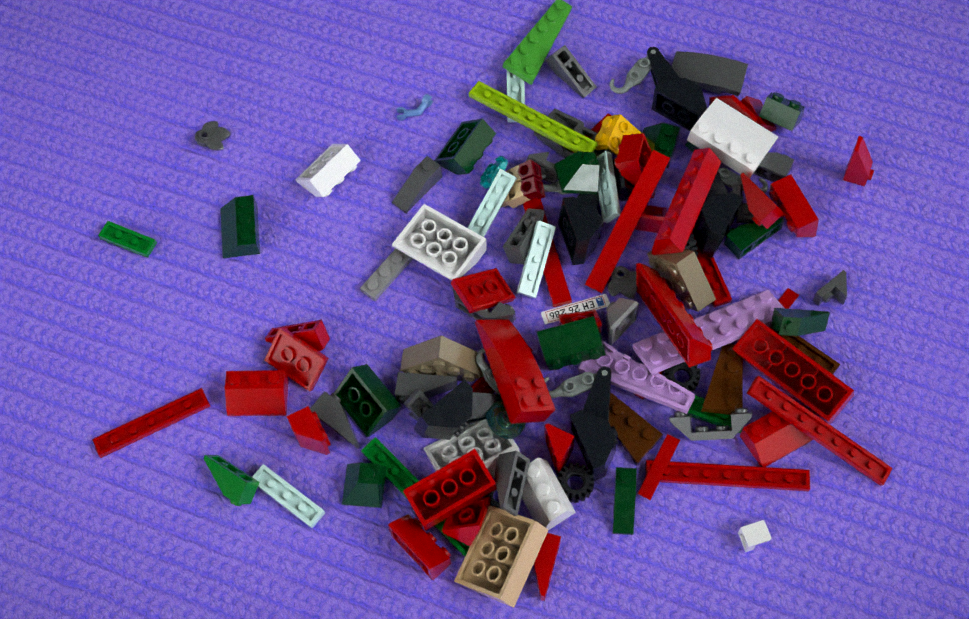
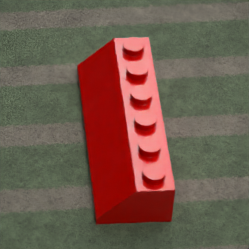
[651,147,721,255]
[636,263,713,367]

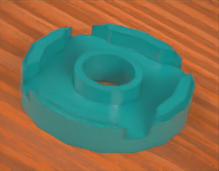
[480,156,508,189]

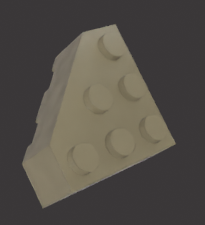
[647,248,716,312]
[400,335,485,382]

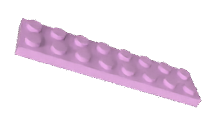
[633,290,784,375]

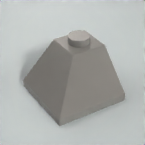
[606,298,639,346]

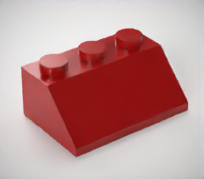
[769,174,819,237]
[225,370,289,416]
[740,411,813,467]
[388,514,451,580]

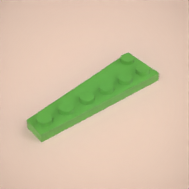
[503,0,572,85]

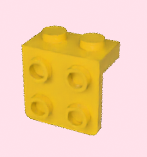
[595,114,641,156]

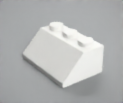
[295,144,361,197]
[522,458,576,530]

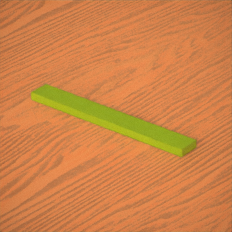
[468,81,597,153]

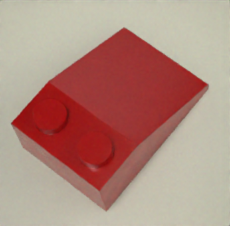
[615,133,657,199]

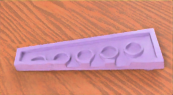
[578,341,695,414]

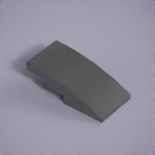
[671,51,748,96]
[534,108,613,158]

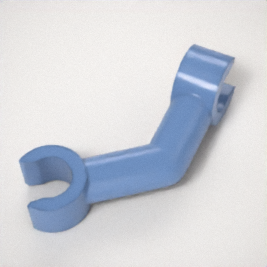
[397,94,433,121]

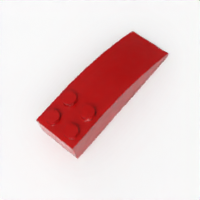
[475,319,555,424]
[732,319,854,424]

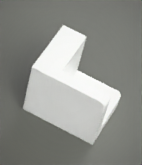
[738,520,772,552]

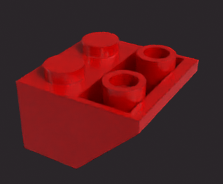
[286,406,331,455]

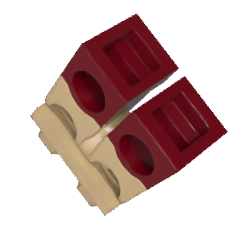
[501,159,545,208]

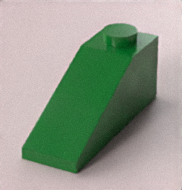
[203,455,260,506]

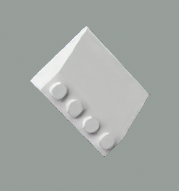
[687,98,778,179]
[392,204,487,280]
[423,417,520,479]

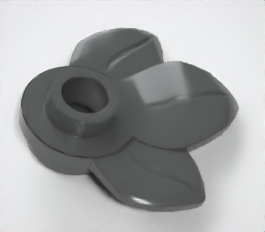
[195,121,231,150]
[608,266,637,299]

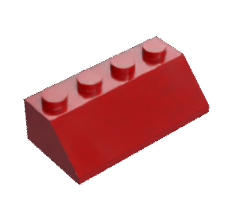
[403,449,497,531]

